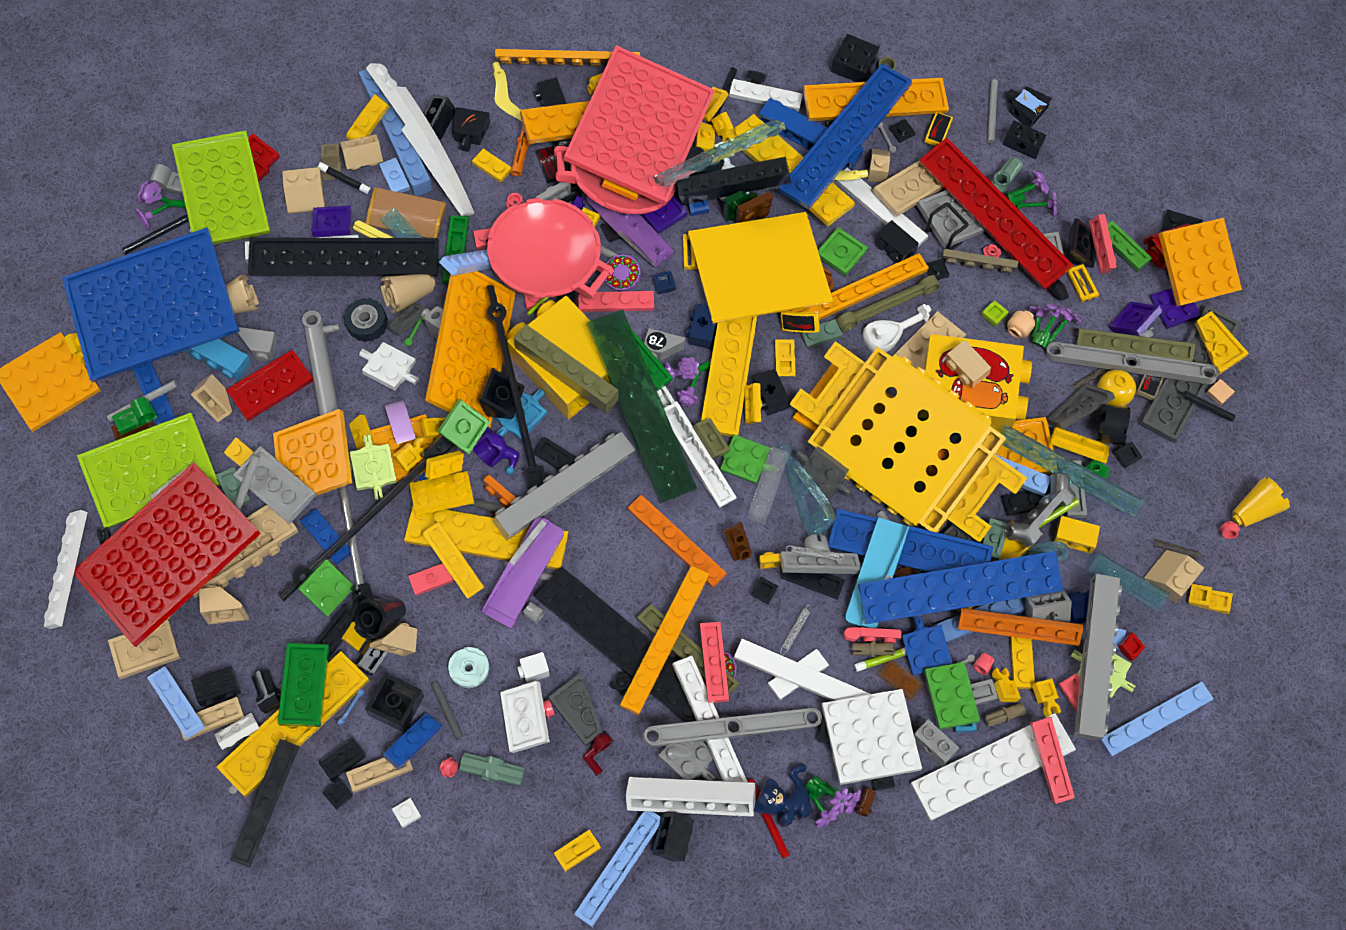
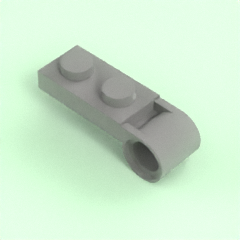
[149,164,183,195]

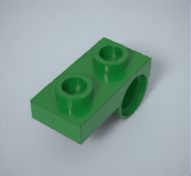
[112,397,158,435]

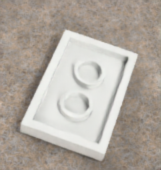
[500,681,549,753]

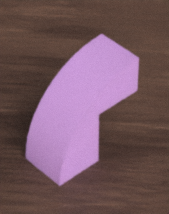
[385,400,416,444]

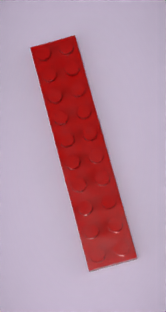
[919,137,1073,291]

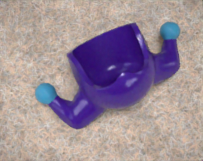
[473,426,520,475]

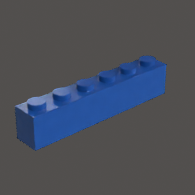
[758,98,864,171]

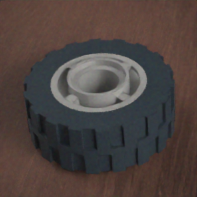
[344,298,388,342]

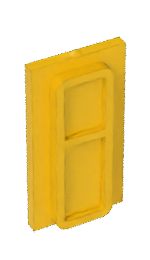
[1050,427,1110,464]

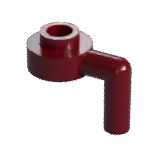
[583,733,614,776]

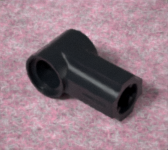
[251,669,281,714]

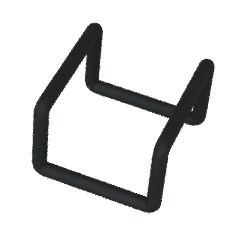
[925,202,969,250]

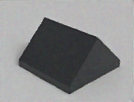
[1066,218,1096,268]
[479,368,525,419]

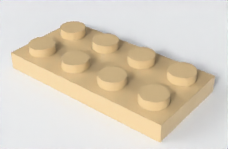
[873,161,943,217]
[892,311,966,371]

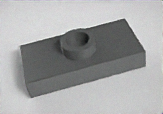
[386,303,425,336]

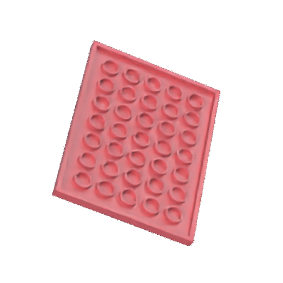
[563,45,715,205]

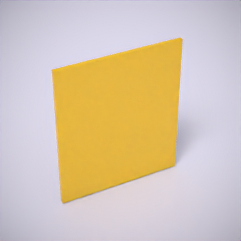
[688,212,833,323]

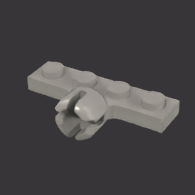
[779,534,861,574]

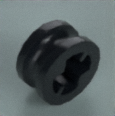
[97,527,111,545]

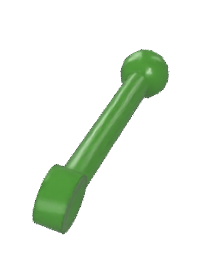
[404,318,423,346]

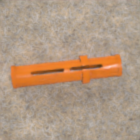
[510,125,531,177]

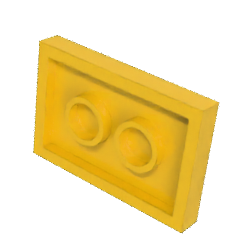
[410,471,474,516]

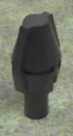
[1049,279,1069,301]

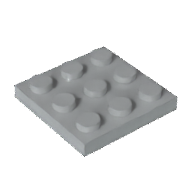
[917,191,986,248]

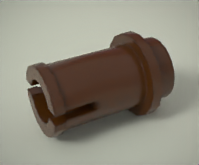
[856,788,876,817]

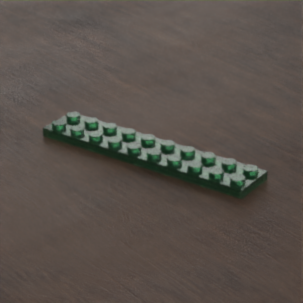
[586,309,697,504]

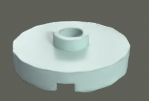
[448,647,490,688]

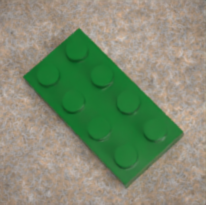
[278,643,329,727]

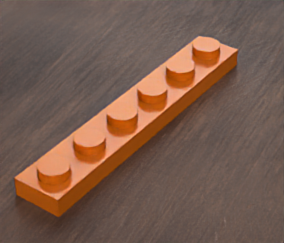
[627,495,727,588]
[958,608,1083,646]

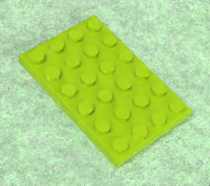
[172,130,270,244]
[77,413,220,528]

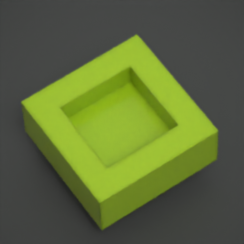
[981,300,1009,327]

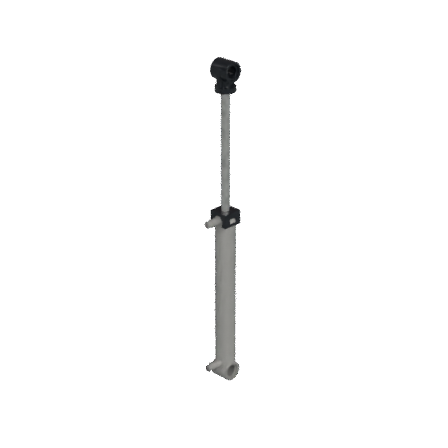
[302,311,373,607]

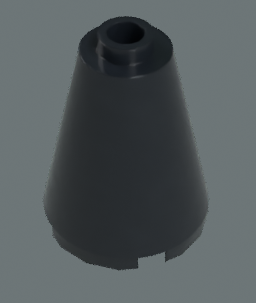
[351,598,406,639]

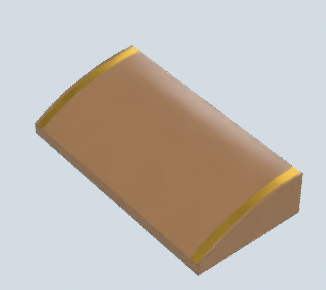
[365,187,447,238]

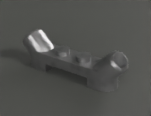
[1005,473,1076,548]

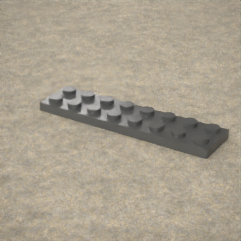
[1140,305,1241,443]

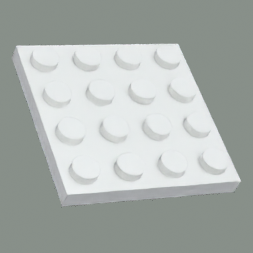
[822,689,922,785]

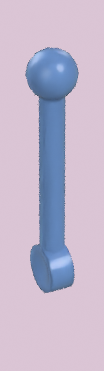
[337,688,365,726]

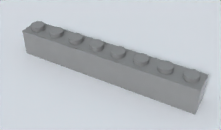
[493,431,635,541]
[1074,574,1122,741]

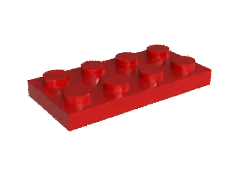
[226,350,313,422]

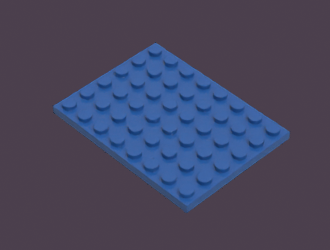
[62,228,240,382]

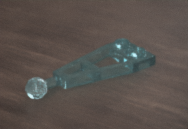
[776,443,837,540]

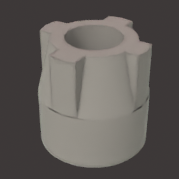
[523,602,545,624]

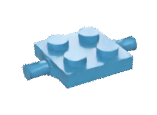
[493,388,547,441]

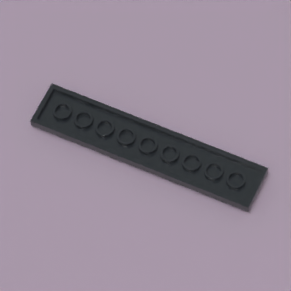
[248,238,439,276]
[535,567,696,722]

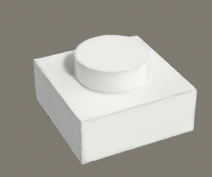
[392,798,421,828]

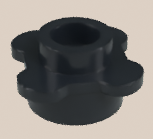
[610,672,633,696]

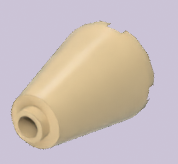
[226,274,259,314]
[380,274,436,314]

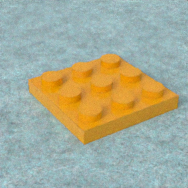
[370,414,434,482]
[995,417,1058,474]

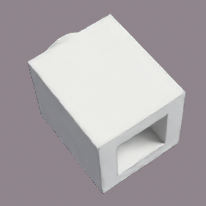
[517,652,550,683]

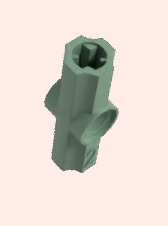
[991,157,1024,193]
[459,753,525,786]

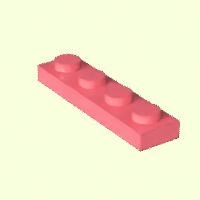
[578,291,654,312]
[700,622,729,703]
[1030,717,1075,804]

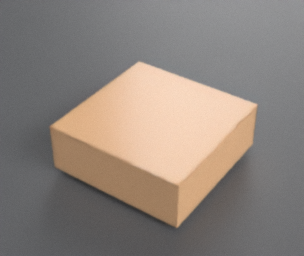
[1206,379,1235,406]

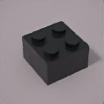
[831,34,880,82]
[365,673,424,733]

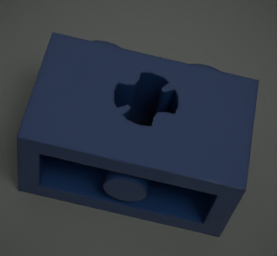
[686,303,717,349]

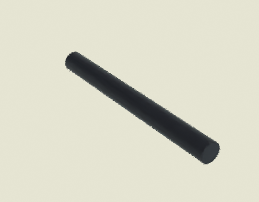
[708,67,737,125]
[122,214,189,255]

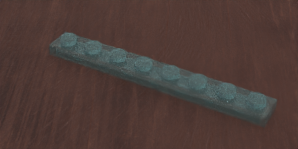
[654,119,785,187]
[1000,424,1145,518]

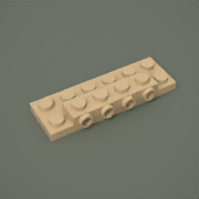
[193,505,298,598]

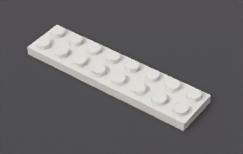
[910,713,1076,821]

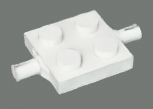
[359,342,419,391]

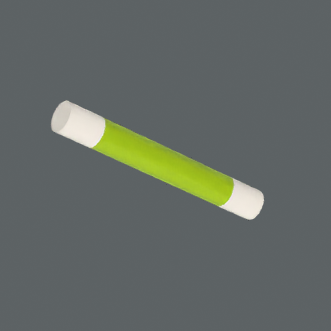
[854,647,907,672]

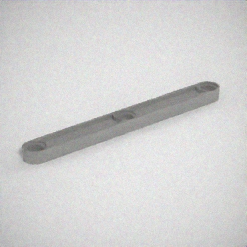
[1046,342,1219,384]
[642,708,822,747]

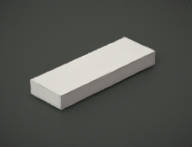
[768,649,829,700]

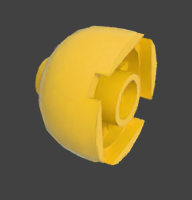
[1097,369,1136,406]

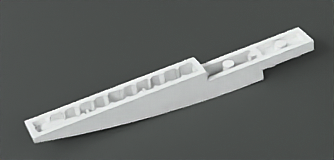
[366,63,474,216]
[621,350,737,508]

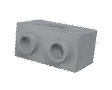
[1025,591,1072,622]
[914,719,959,768]

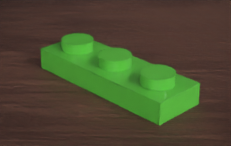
[1108,221,1152,272]

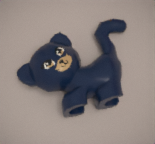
[754,764,813,828]

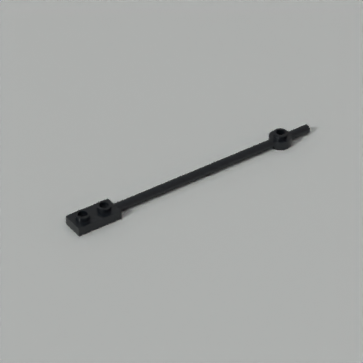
[486,285,546,490]
[279,435,458,601]

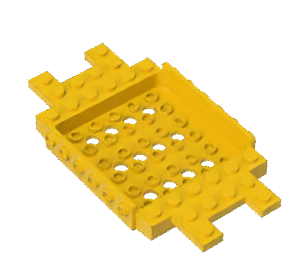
[790,341,1028,542]

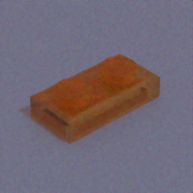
[878,660,924,701]

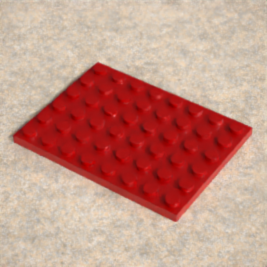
[74,462,261,647]

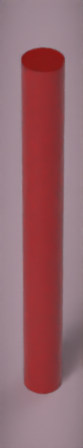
[747,779,790,859]

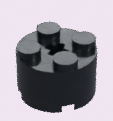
[1097,404,1131,446]

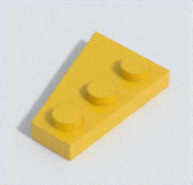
[1195,311,1249,376]

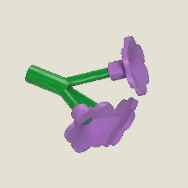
[135,181,186,230]

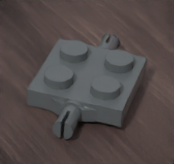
[795,446,853,501]

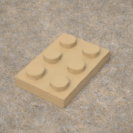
[108,620,180,679]

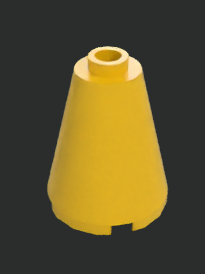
[1232,476,1290,527]

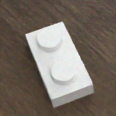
[214,713,259,750]

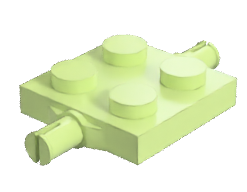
[350,435,397,500]
[1071,649,1136,699]

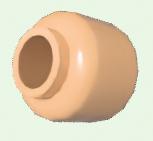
[1007,310,1035,339]

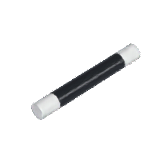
[318,162,371,194]

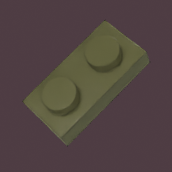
[692,418,730,460]

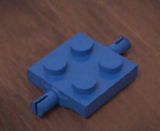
[902,616,952,675]

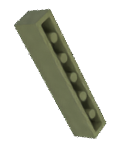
[514,324,619,414]

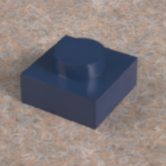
[653,271,676,294]

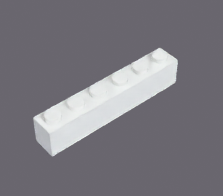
[626,777,755,816]

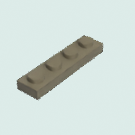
[941,249,1018,273]

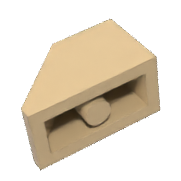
[868,149,890,183]
[191,374,232,422]
[370,623,417,656]

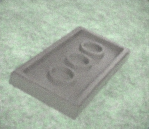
[233,446,317,524]

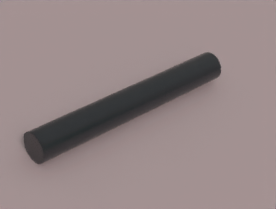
[1182,391,1235,421]

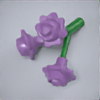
[664,357,711,407]

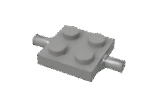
[658,741,716,781]

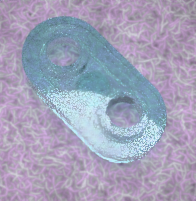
[1029,542,1070,563]

